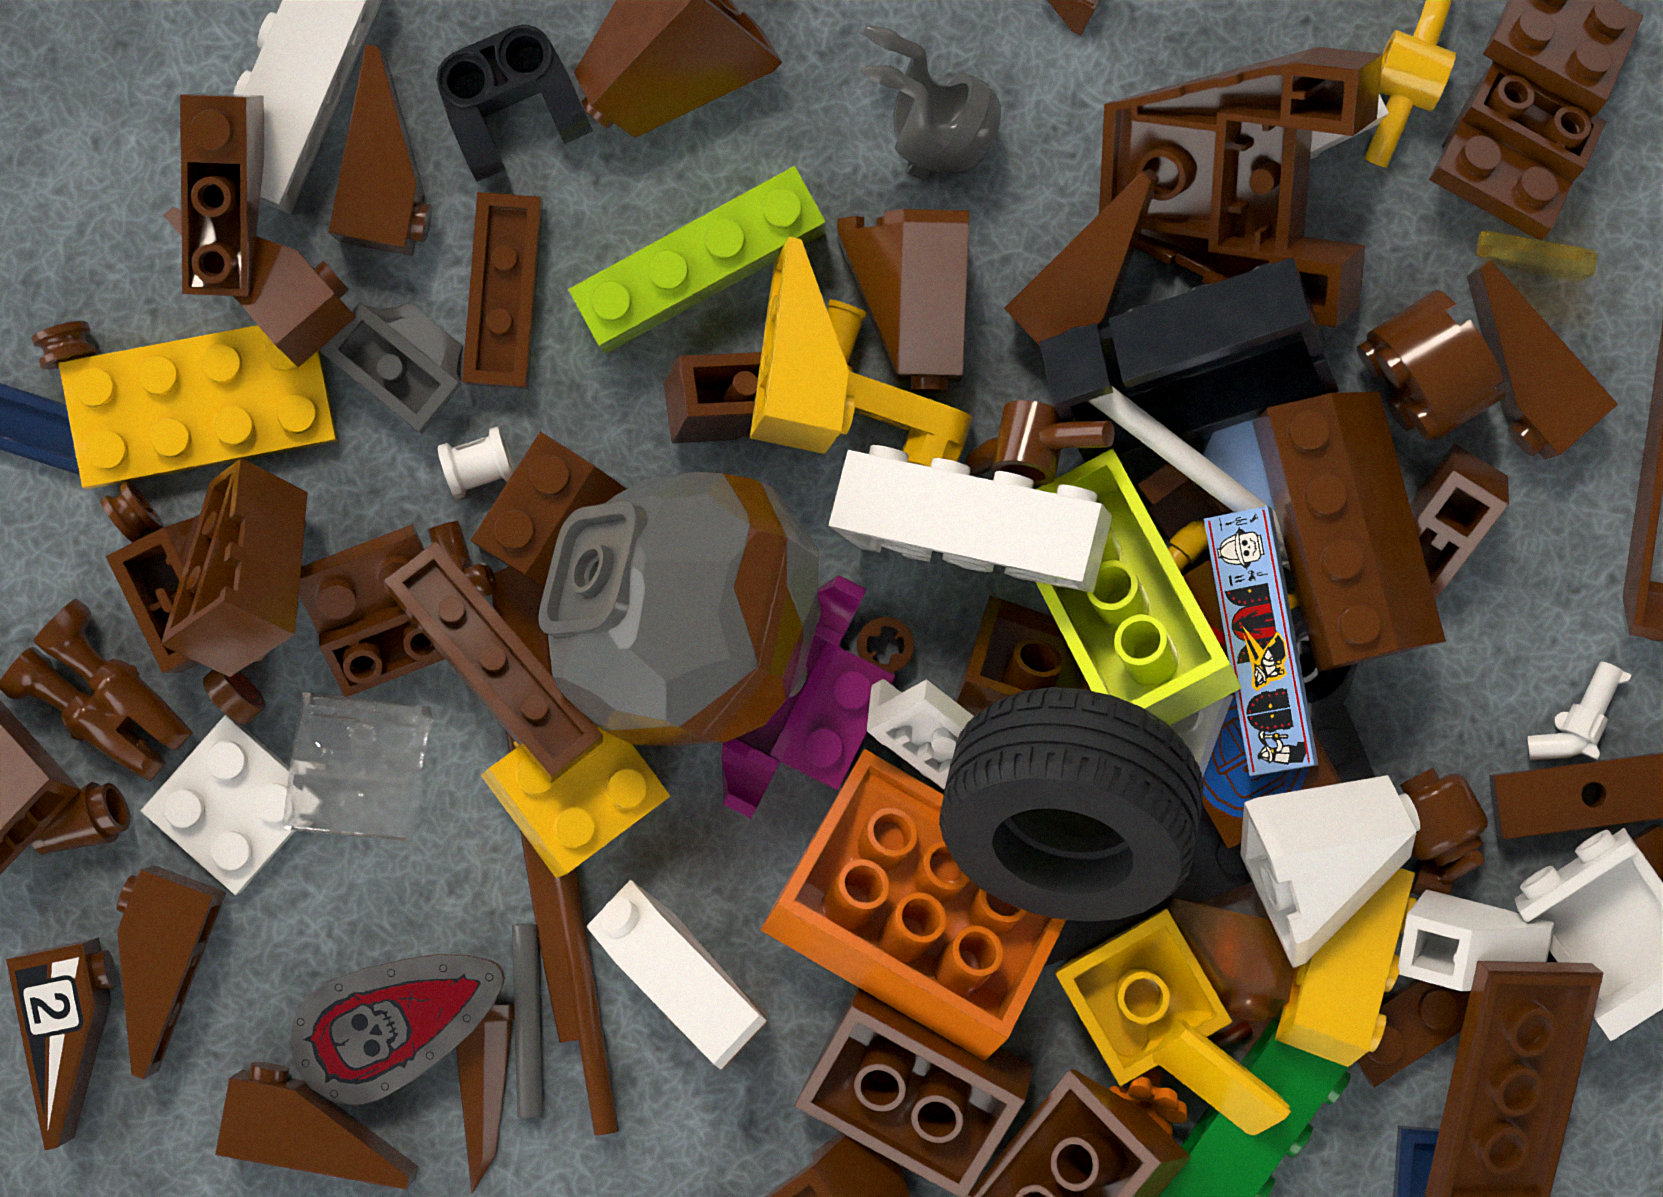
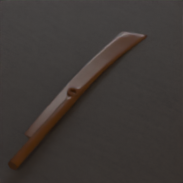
[492,567,619,1136]

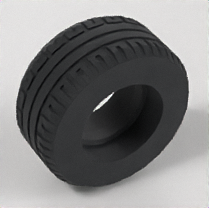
[939,687,1204,921]

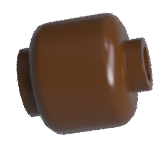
[1399,767,1488,867]

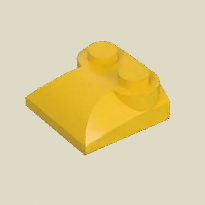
[1054,908,1232,1086]

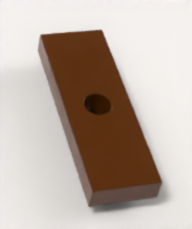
[1489,752,1663,839]

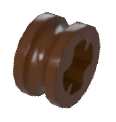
[31,321,98,370]
[100,481,163,543]
[857,617,914,673]

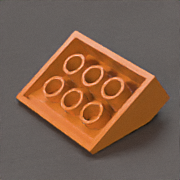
[760,749,1066,1061]

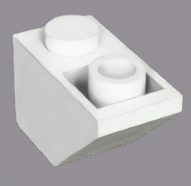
[1398,889,1554,991]

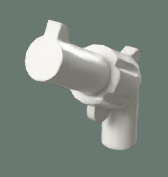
[1527,661,1632,761]

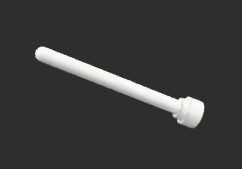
[1089,386,1291,571]

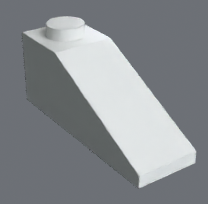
[586,879,767,1069]

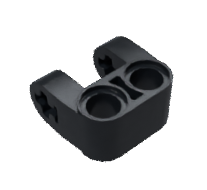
[436,24,593,182]

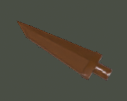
[456,1002,515,1193]

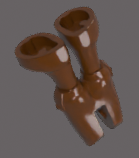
[0,598,193,782]

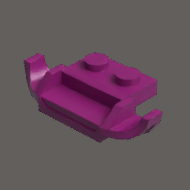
[721,575,896,819]

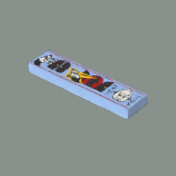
[1204,506,1319,776]

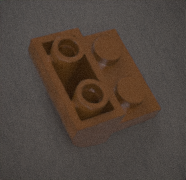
[1429,61,1606,241]
[299,524,445,698]

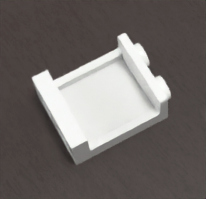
[1515,828,1663,1041]

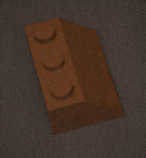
[794,987,1034,1197]
[966,1069,1191,1197]

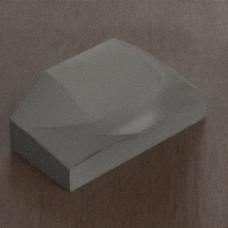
[319,302,463,434]

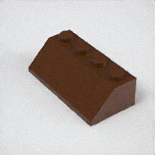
[1253,391,1446,673]

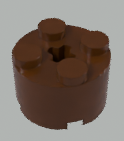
[1357,290,1506,441]

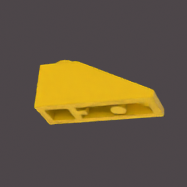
[750,237,855,454]

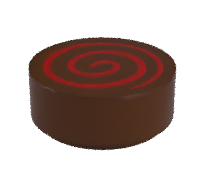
[203,669,266,724]

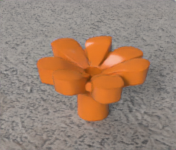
[1109,1067,1187,1137]

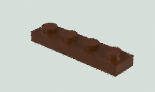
[384,541,603,783]

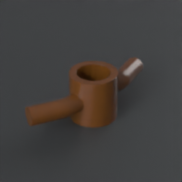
[966,400,1115,485]

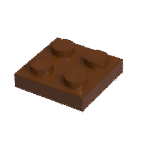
[1483,0,1643,116]

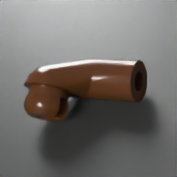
[427,520,496,597]

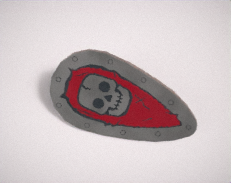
[290,954,505,1106]

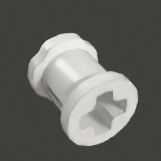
[438,426,515,500]

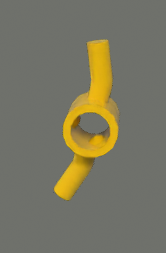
[1364,0,1456,168]

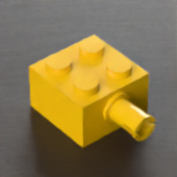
[481,724,670,879]

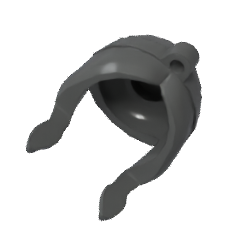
[860,25,1001,181]

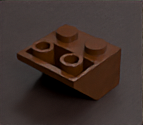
[106,515,200,673]

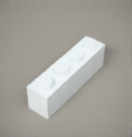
[233,0,382,214]

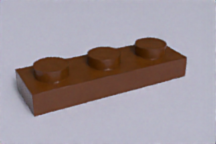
[462,192,544,389]

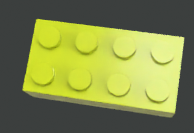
[1036,448,1242,726]

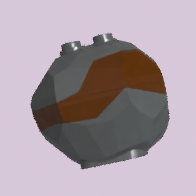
[538,472,821,746]

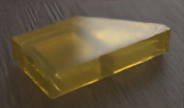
[1475,230,1598,283]

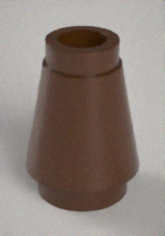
[31,782,130,855]

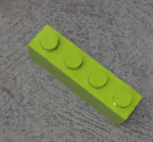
[568,166,826,354]

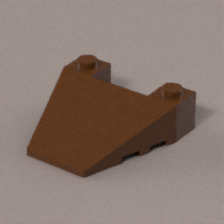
[1099,47,1383,328]

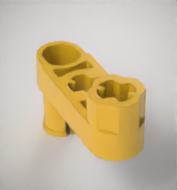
[827,299,974,467]

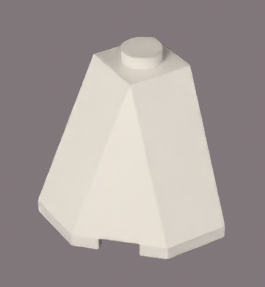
[1240,775,1420,968]

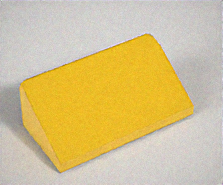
[1152,1019,1291,1135]

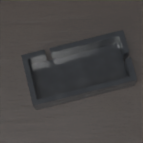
[1040,257,1339,463]

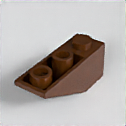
[180,93,264,297]

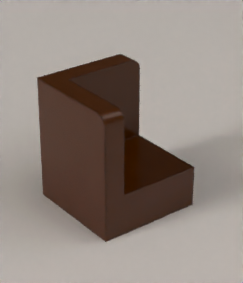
[1134,462,1232,540]

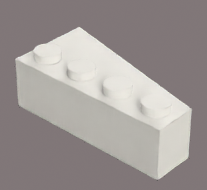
[828,445,1112,593]

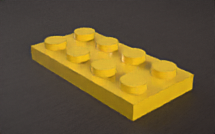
[58,325,338,490]

